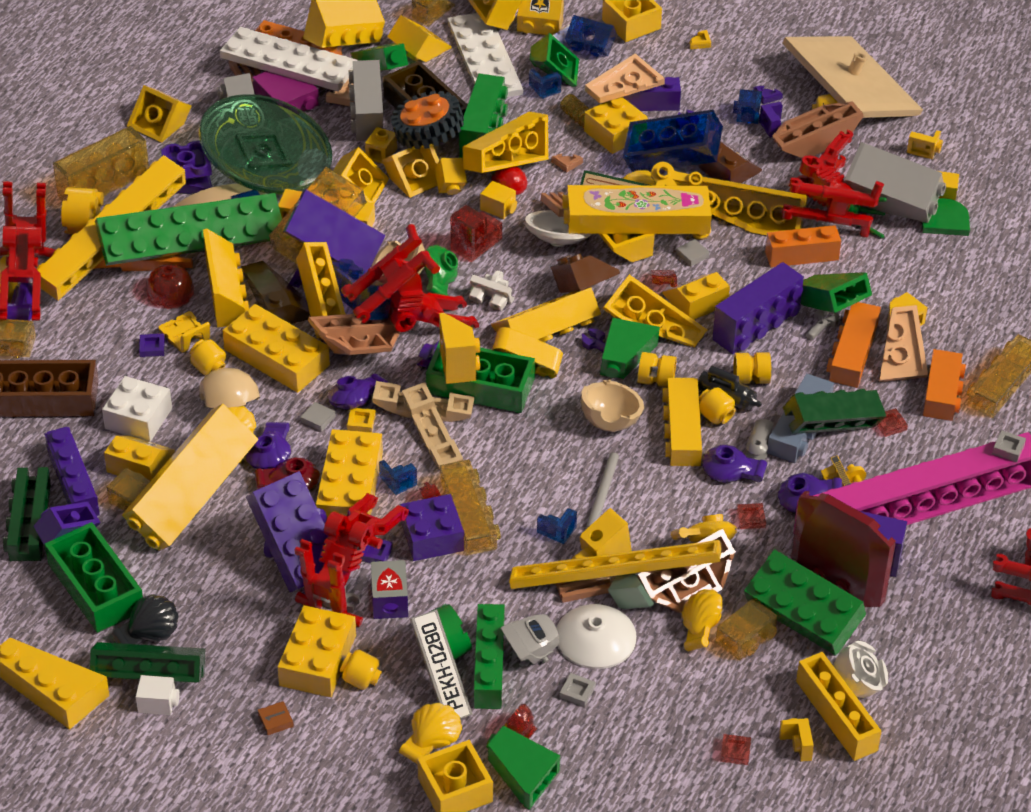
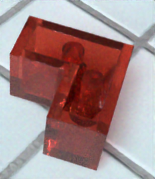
[450,205,503,262]

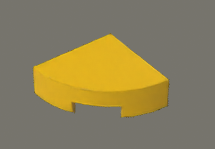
[690,30,711,49]

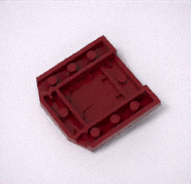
[791,491,896,607]

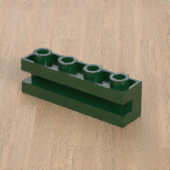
[782,389,886,434]
[3,467,51,561]
[90,642,206,683]

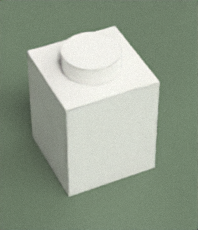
[136,675,179,715]

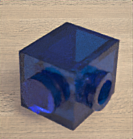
[733,89,762,124]

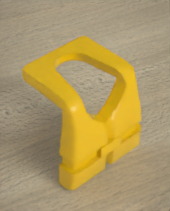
[159,311,210,353]

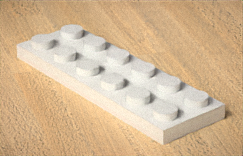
[448,13,523,97]
[220,27,358,92]

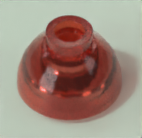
[503,704,537,739]

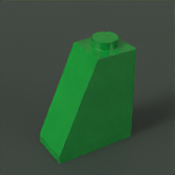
[350,43,408,71]
[801,272,872,313]
[600,318,660,379]
[486,726,560,810]

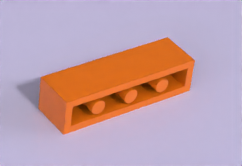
[826,302,881,388]

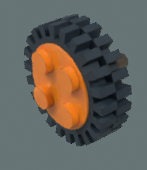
[391,91,464,152]

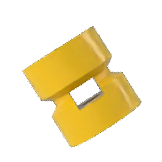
[638,352,677,387]
[733,352,771,384]

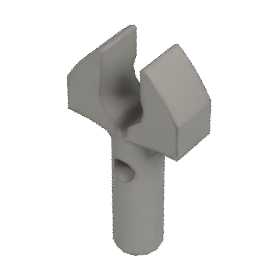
[806,309,839,340]

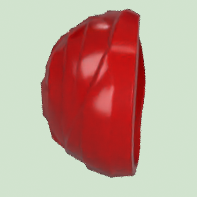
[491,166,528,195]

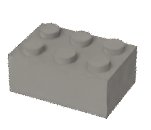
[348,60,383,141]

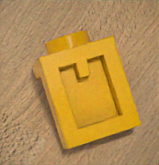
[906,130,943,159]
[779,718,814,762]

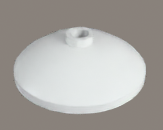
[525,210,592,247]
[556,604,636,669]

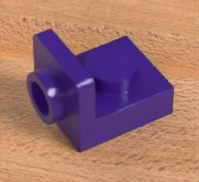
[759,102,783,138]

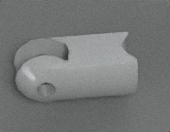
[746,419,774,460]

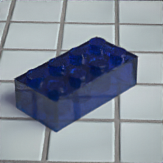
[623,109,723,172]

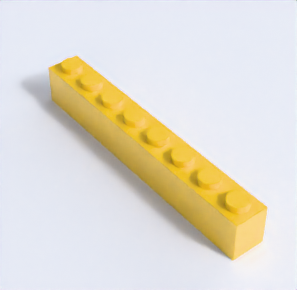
[37,155,186,301]

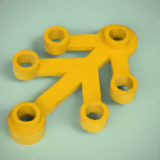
[651,162,716,240]

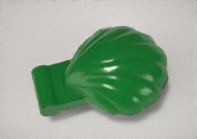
[424,245,458,296]

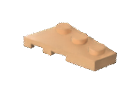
[585,54,665,104]
[879,305,928,382]

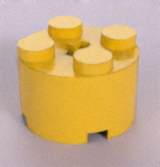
[61,187,104,234]

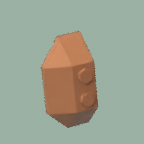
[772,101,864,158]
[308,312,401,355]
[637,529,735,613]

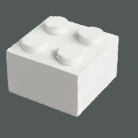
[102,376,172,442]

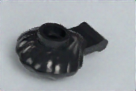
[111,594,179,644]

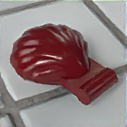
[254,457,320,491]

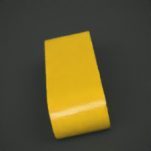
[492,327,563,378]

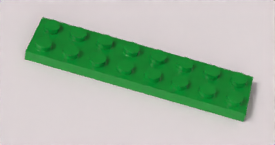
[95,193,287,266]

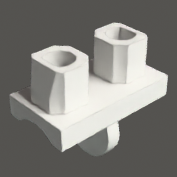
[469,270,514,311]

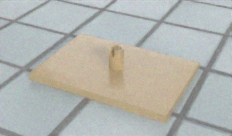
[782,36,923,118]

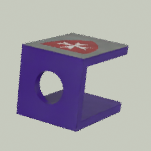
[371,560,408,619]

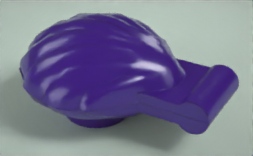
[327,373,389,410]
[245,422,292,469]
[702,445,767,483]
[778,472,842,513]

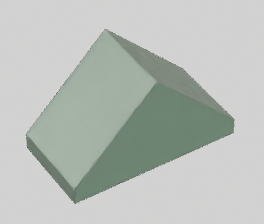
[608,573,654,609]

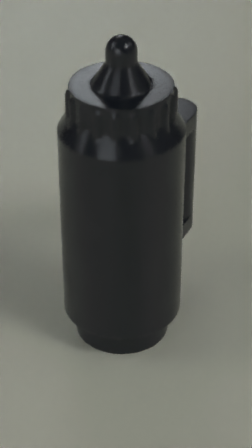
[698,366,762,411]

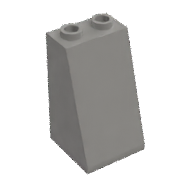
[844,142,946,223]

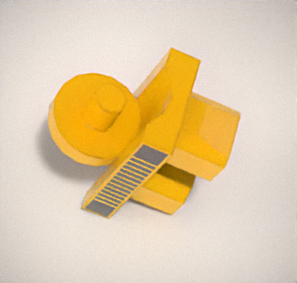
[821,455,866,487]

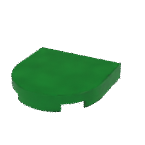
[922,198,970,236]

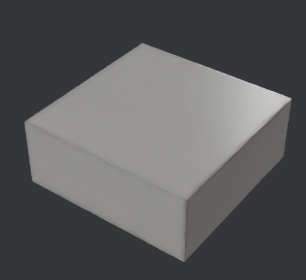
[676,239,710,266]
[301,402,336,432]
[992,430,1026,462]
[559,673,596,707]

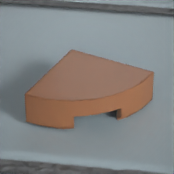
[551,154,583,173]

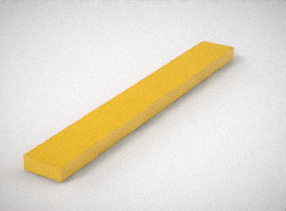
[509,540,722,589]

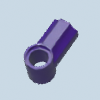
[5,283,33,326]

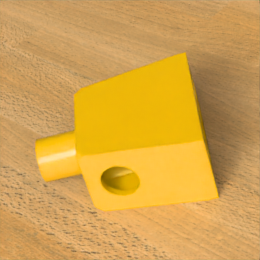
[572,508,632,559]

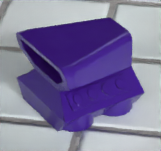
[161,141,212,194]

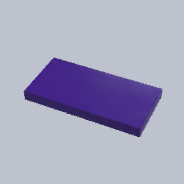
[283,189,386,276]

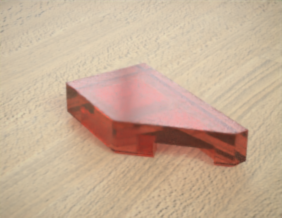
[650,270,677,288]

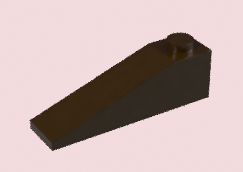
[241,261,311,324]

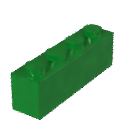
[474,604,505,709]

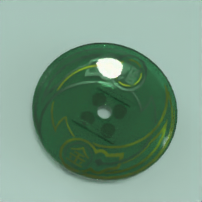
[199,94,332,195]

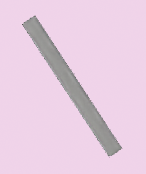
[586,452,619,529]

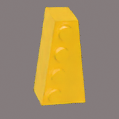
[0,638,110,730]

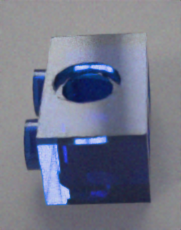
[565,15,617,57]

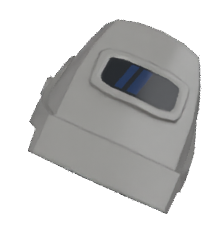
[501,614,559,665]

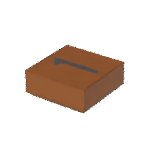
[257,701,294,736]

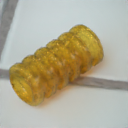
[560,94,589,129]

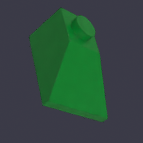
[529,33,579,87]

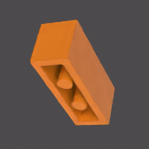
[765,225,841,268]
[923,349,966,421]

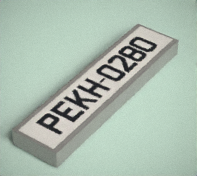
[410,610,473,719]

